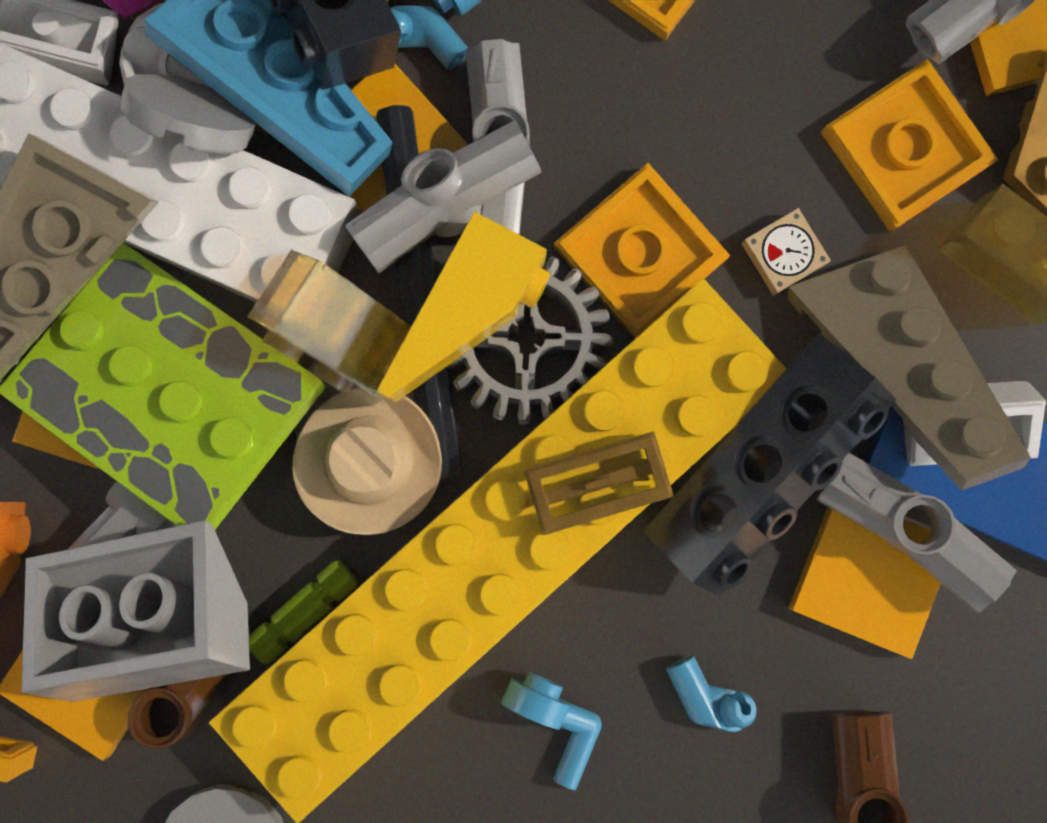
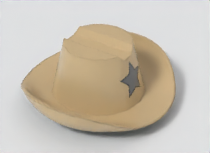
[293,386,442,535]

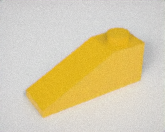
[377,211,551,402]

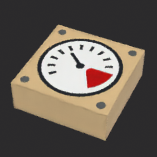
[741,208,831,296]

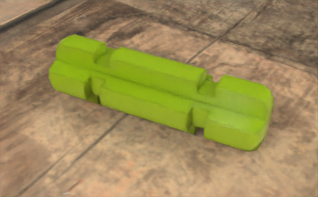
[249,560,358,664]

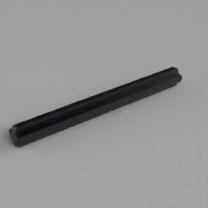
[376,105,462,482]

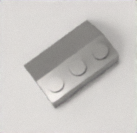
[21,520,250,702]

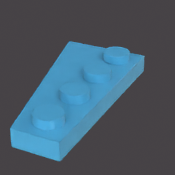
[144,0,393,196]

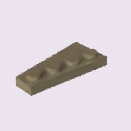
[0,133,159,380]
[787,245,1031,491]

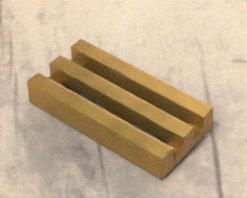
[523,431,674,535]

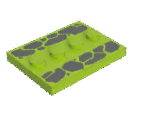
[0,242,326,530]

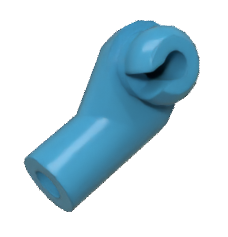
[390,6,468,71]
[666,655,757,732]

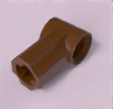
[128,674,229,749]
[832,710,909,823]

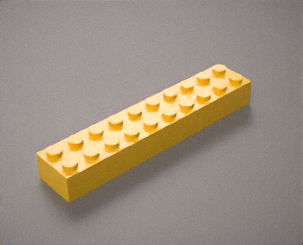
[209,278,786,823]

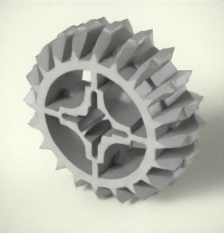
[447,257,613,425]

